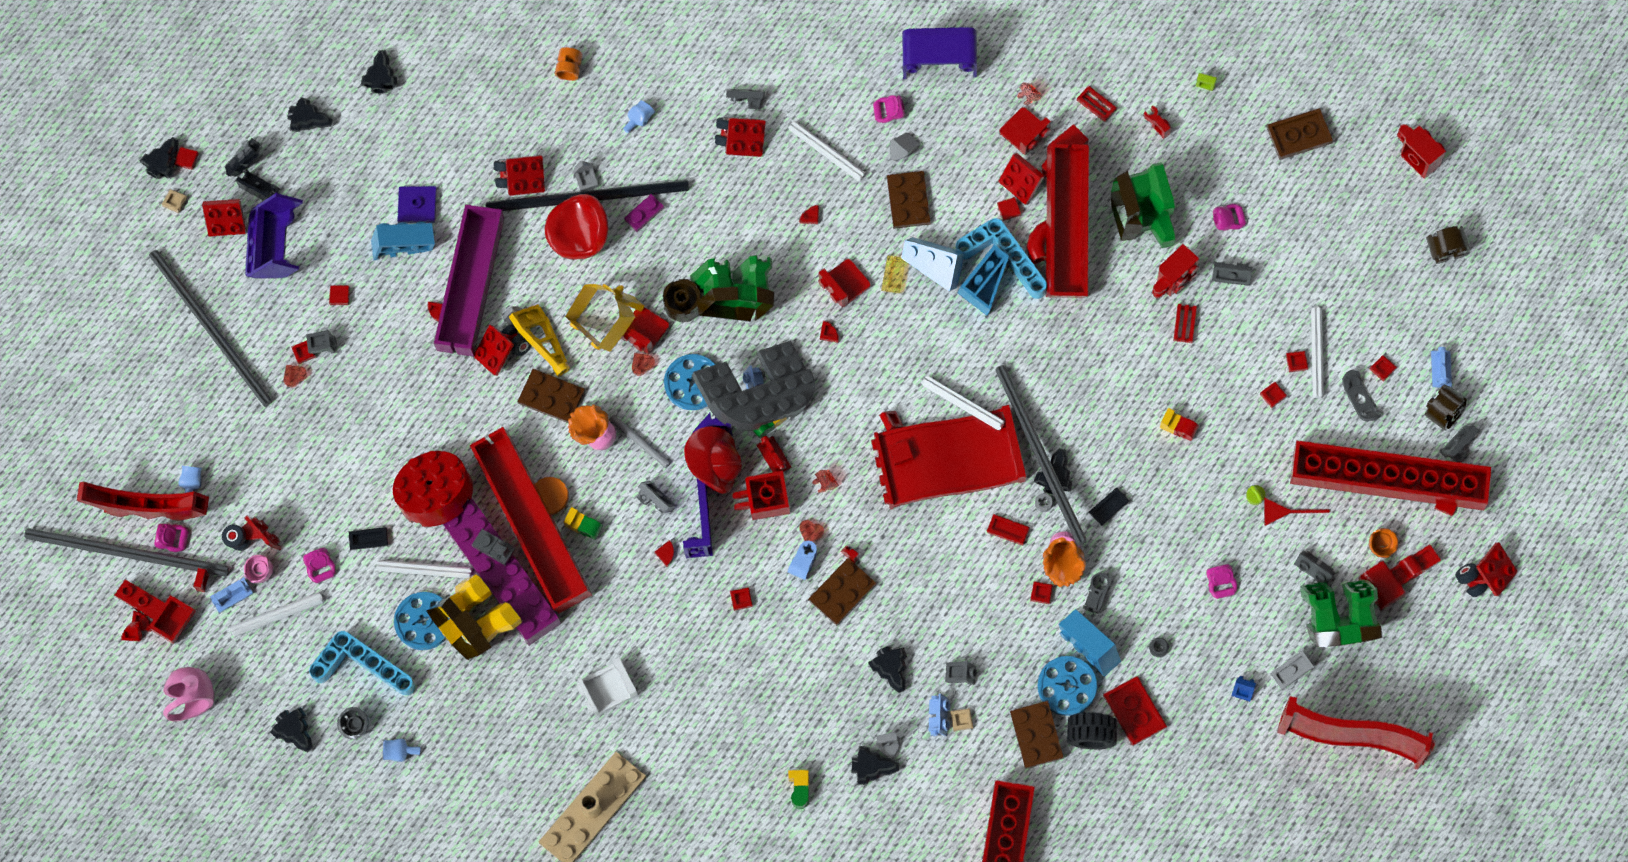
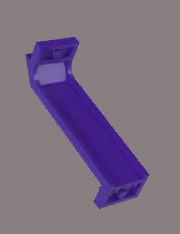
[683,412,733,559]

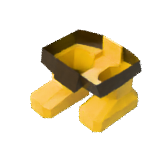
[427,574,522,660]

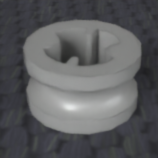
[1035,493,1053,512]

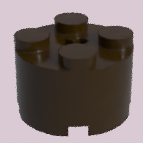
[1426,226,1470,264]
[663,279,701,322]
[1425,384,1469,431]

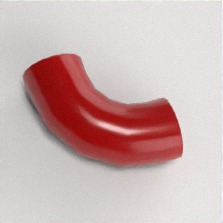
[1026,220,1047,265]

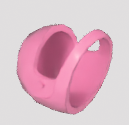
[163,667,214,722]

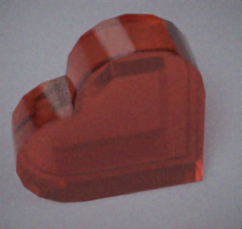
[632,353,655,376]
[284,365,307,388]
[799,520,824,542]

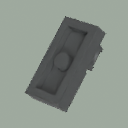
[726,89,765,109]
[1212,262,1252,286]
[1440,425,1479,463]
[637,481,676,513]
[472,529,516,566]

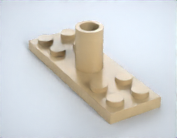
[538,752,646,862]

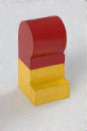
[1160,408,1199,441]

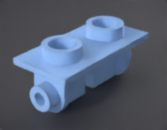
[1431,347,1452,388]
[743,365,764,389]
[210,577,253,613]
[929,694,950,736]

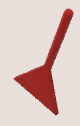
[1264,497,1330,526]

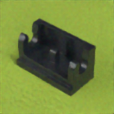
[235,169,280,201]

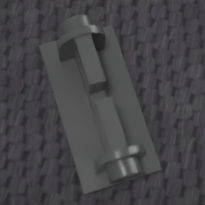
[1294,550,1336,584]

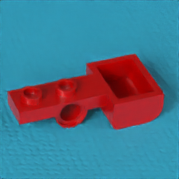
[1358,544,1441,611]
[114,579,196,644]

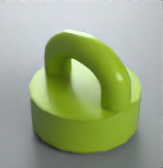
[1246,485,1266,505]

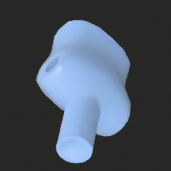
[623,100,655,133]
[179,466,202,493]
[383,739,420,762]

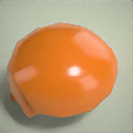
[1368,528,1398,558]

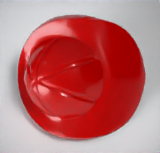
[545,194,609,260]
[684,426,742,494]

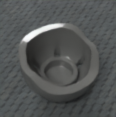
[337,707,369,739]

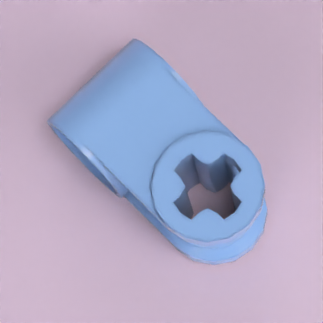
[788,541,817,580]

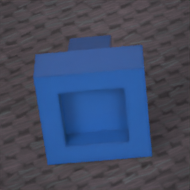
[1231,676,1256,702]

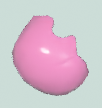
[244,554,273,583]

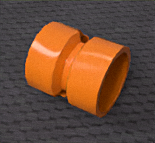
[555,47,583,81]

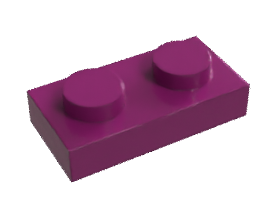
[624,194,664,232]

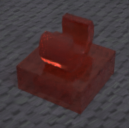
[1017,82,1042,105]
[812,470,839,493]

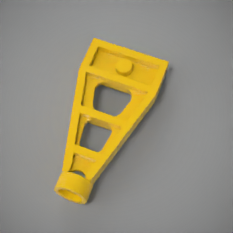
[509,304,570,377]

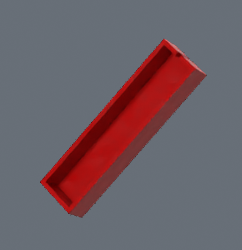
[1046,144,1089,298]

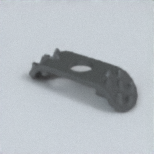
[1342,370,1381,422]

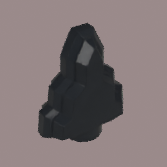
[361,50,398,94]
[287,97,333,132]
[139,137,179,179]
[224,138,263,177]
[1034,448,1073,494]
[868,646,907,693]
[270,707,313,753]
[851,746,900,785]

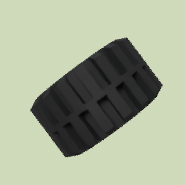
[1067,712,1118,750]

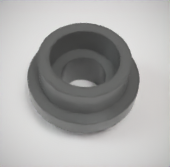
[1149,638,1169,658]

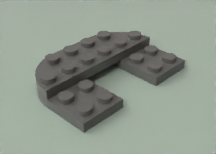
[692,341,815,431]

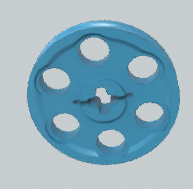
[664,354,715,410]
[394,592,450,650]
[1038,656,1097,716]

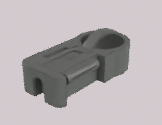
[1083,573,1110,614]

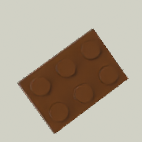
[1266,108,1333,160]
[887,171,931,229]
[517,369,585,423]
[808,558,877,626]
[1010,701,1064,769]

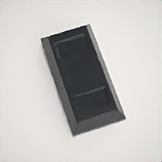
[1088,487,1130,526]
[349,527,388,550]

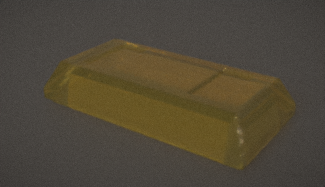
[881,255,906,294]

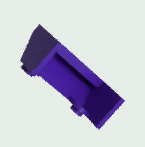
[902,27,977,79]
[245,193,303,279]

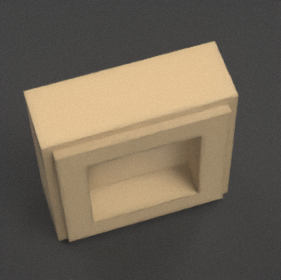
[162,189,187,213]
[950,708,973,732]

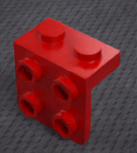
[999,107,1051,155]
[818,259,870,308]
[621,307,669,354]

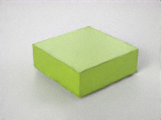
[1196,73,1217,91]

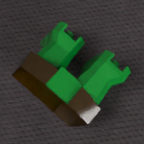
[1111,162,1175,248]
[690,255,774,322]
[1300,580,1383,647]

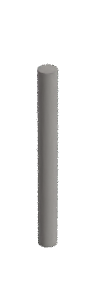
[609,415,670,468]

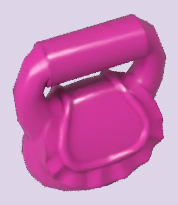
[873,95,905,123]
[1213,204,1247,231]
[154,523,189,552]
[303,547,336,583]
[1206,564,1238,599]

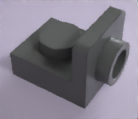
[306,330,337,354]
[945,661,977,685]

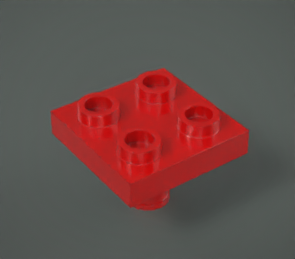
[998,153,1044,205]
[202,199,246,237]

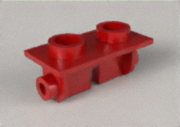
[756,436,792,472]

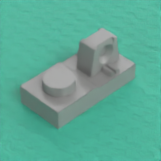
[1270,650,1315,690]

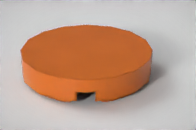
[535,477,569,515]

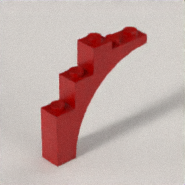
[77,482,209,521]

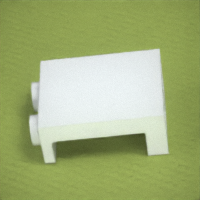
[576,657,638,716]

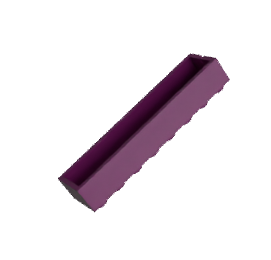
[434,204,505,357]
[442,498,561,646]

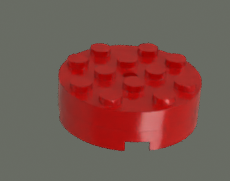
[392,451,473,527]

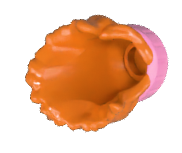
[568,404,616,450]
[1043,531,1086,587]

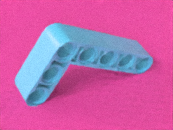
[956,218,1046,299]
[309,631,415,696]

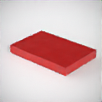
[1103,676,1167,746]

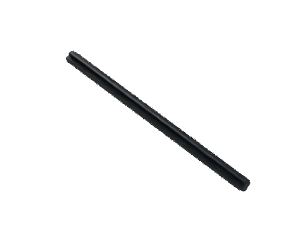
[485,180,689,211]

